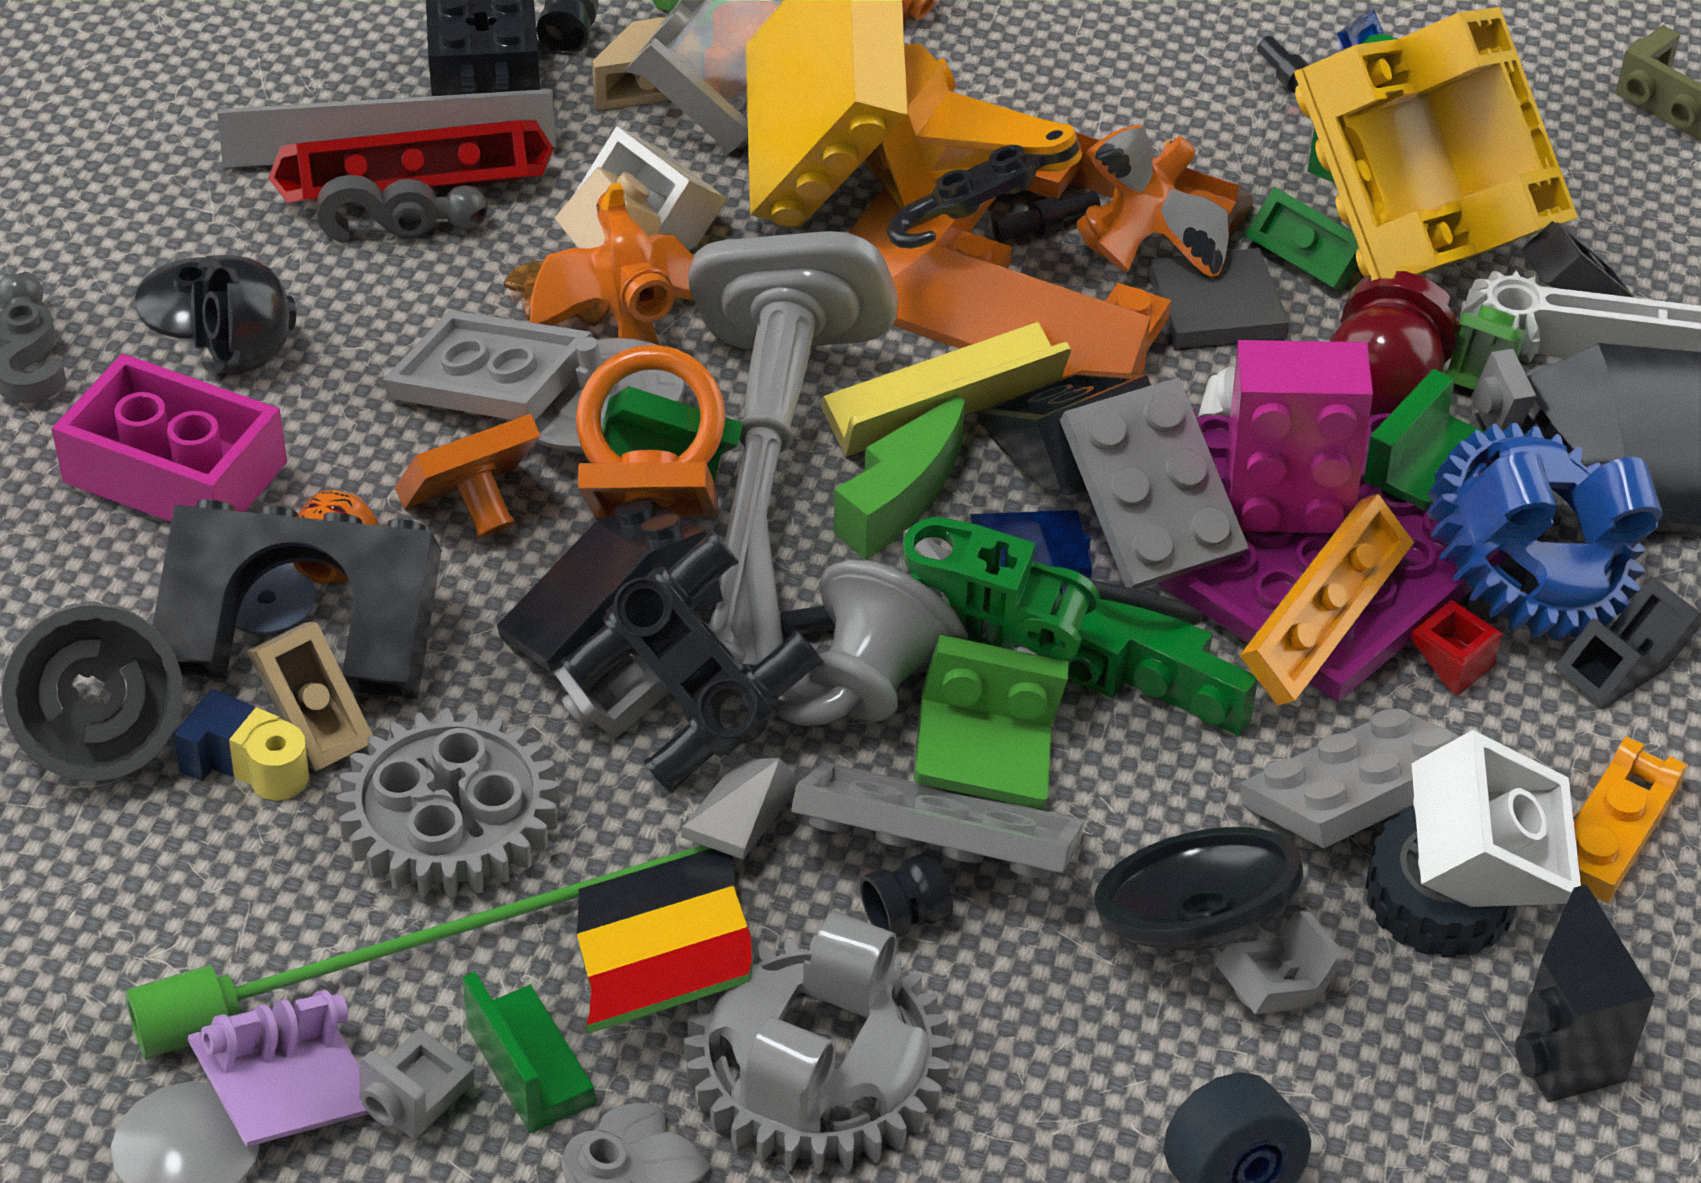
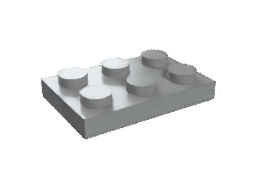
[382,310,593,421]
[1060,377,1249,590]
[1239,708,1461,849]

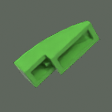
[834,395,965,560]

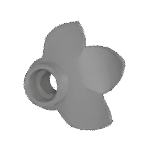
[562,1103,710,1183]

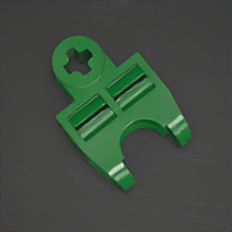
[903,517,1099,660]

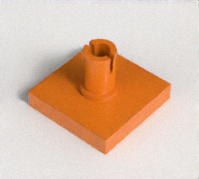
[394,413,541,538]

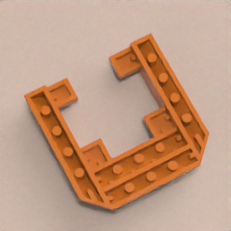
[848,132,1253,378]

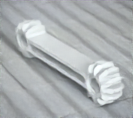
[1460,270,1701,364]

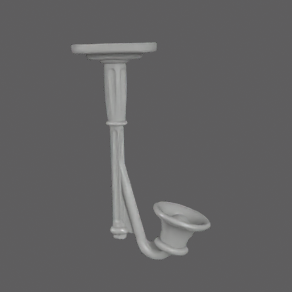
[688,231,968,726]

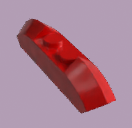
[268,120,554,203]

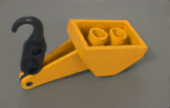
[863,44,1082,249]

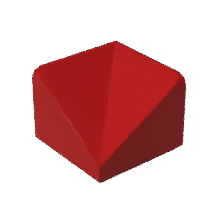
[1411,600,1503,696]

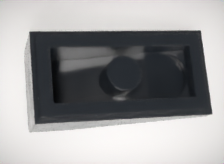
[1522,221,1635,298]

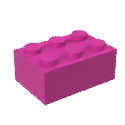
[1224,340,1373,533]
[51,353,287,522]

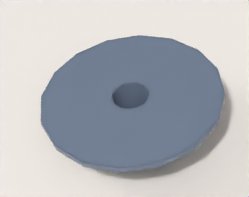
[235,564,316,634]

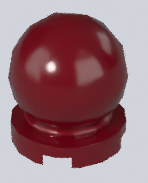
[1329,271,1462,415]

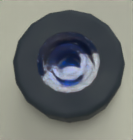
[1163,1072,1312,1183]

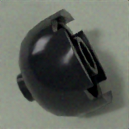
[190,255,296,375]

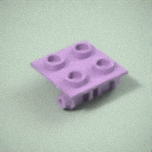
[187,990,369,1147]

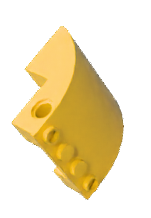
[1294,7,1578,281]

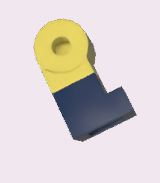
[174,688,309,801]

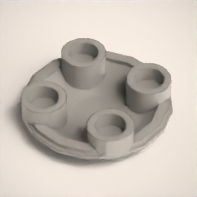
[111,1081,261,1183]

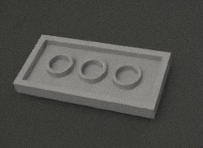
[791,762,1085,878]

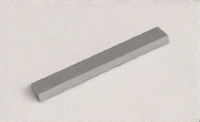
[217,89,556,168]

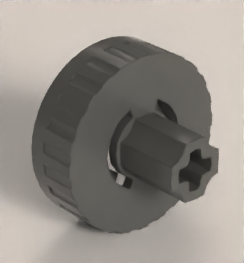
[1,602,183,781]

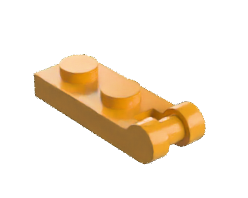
[1574,736,1689,903]

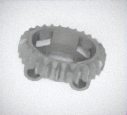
[684,910,952,1175]

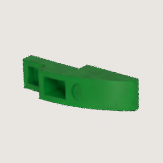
[1015,595,1258,736]

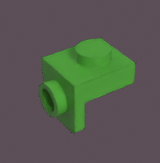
[1446,305,1527,390]

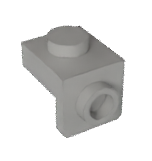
[1471,349,1536,435]
[555,654,670,739]
[1215,911,1345,1014]
[359,1027,474,1140]

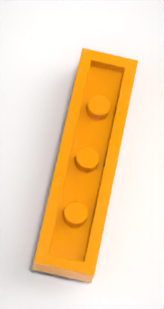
[1239,494,1414,706]

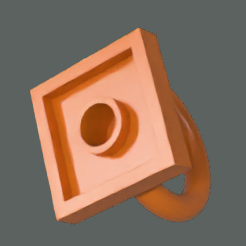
[576,345,725,518]

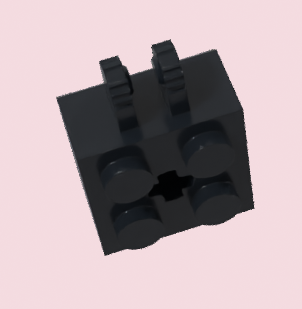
[426,0,540,96]

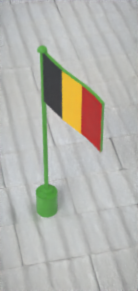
[124,845,752,1060]

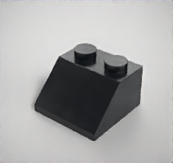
[1515,884,1655,1103]

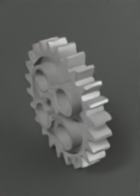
[336,708,560,898]

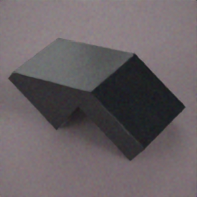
[1554,576,1701,708]

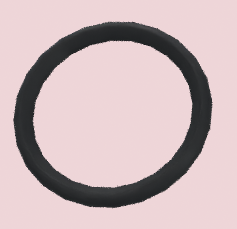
[1089,579,1202,625]

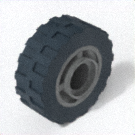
[1365,807,1518,957]

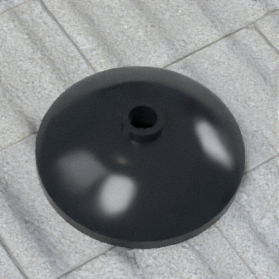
[1094,827,1304,950]

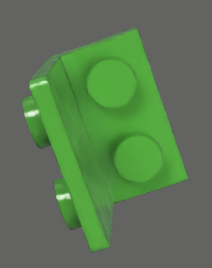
[913,634,1069,809]

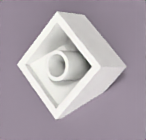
[574,126,727,251]
[1411,730,1581,907]

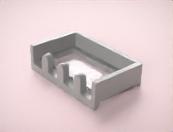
[624,0,783,156]

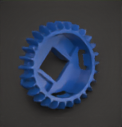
[1427,423,1662,641]

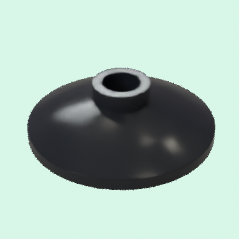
[135,257,208,339]

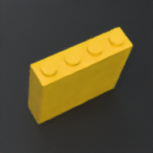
[746,0,908,227]

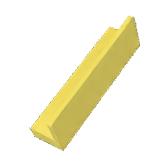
[821,322,1072,457]

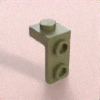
[1615,25,1701,141]

